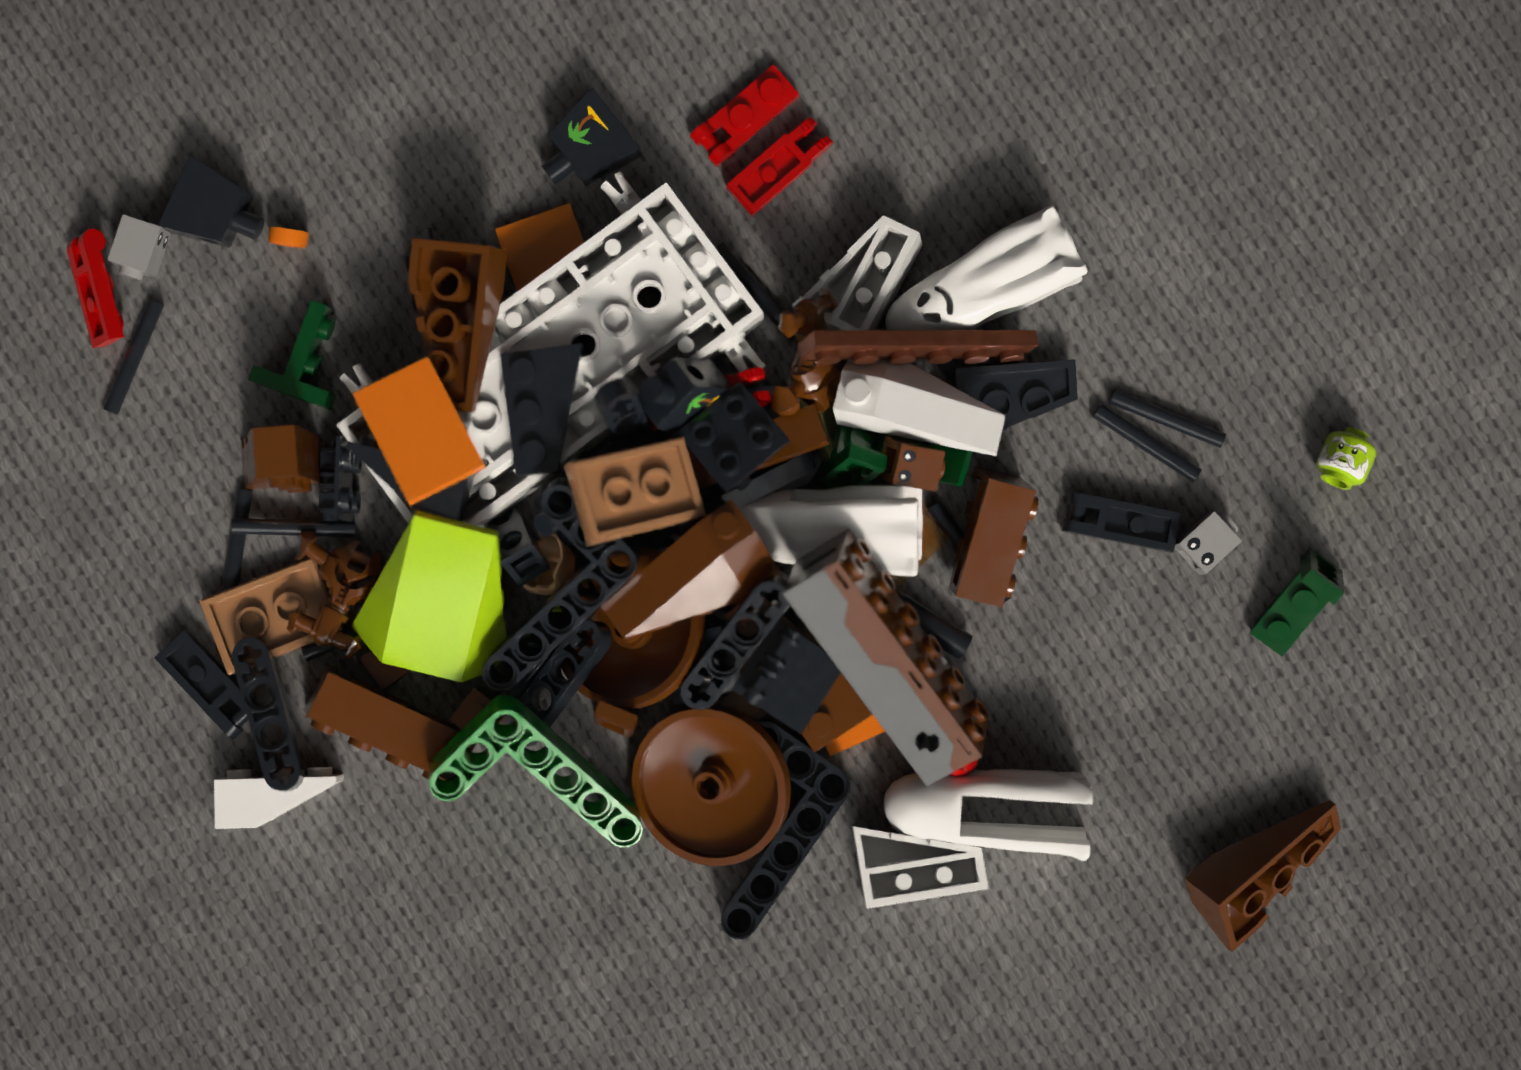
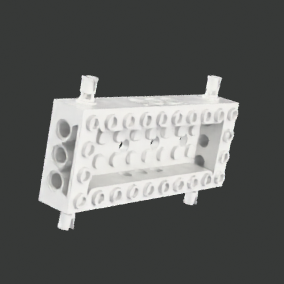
[336,172,766,528]

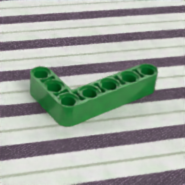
[429,695,643,848]

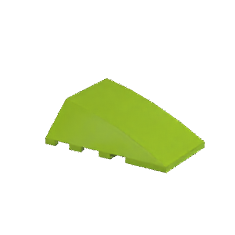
[351,510,507,682]

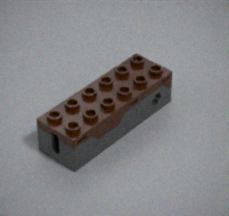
[783,529,989,786]

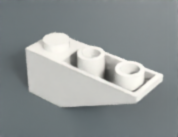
[214,767,344,829]

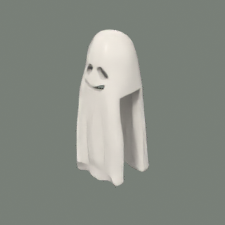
[885,205,1087,330]
[739,484,923,577]
[884,769,1093,861]

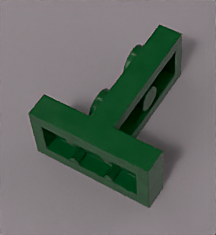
[248,300,336,411]
[814,423,888,489]
[1250,548,1345,657]

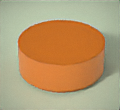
[268,227,310,249]

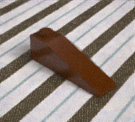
[408,238,508,413]
[601,499,783,640]
[1184,800,1341,952]

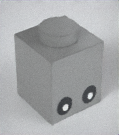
[107,214,171,281]
[1174,511,1242,575]

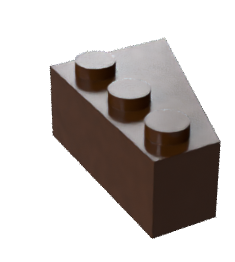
[241,425,323,493]
[949,465,1039,608]

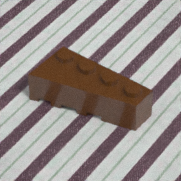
[725,597,873,753]
[305,663,476,781]

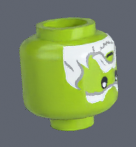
[1316,427,1377,490]

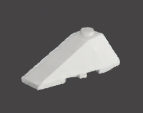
[833,359,1005,456]

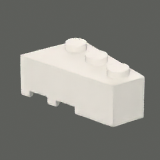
[792,215,923,330]
[852,826,989,909]

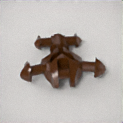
[770,288,848,416]
[287,531,383,659]

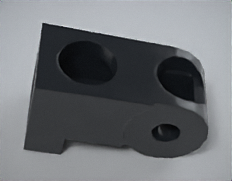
[488,506,551,587]

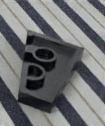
[501,343,584,478]
[954,359,1078,431]

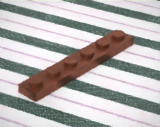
[798,330,1038,365]

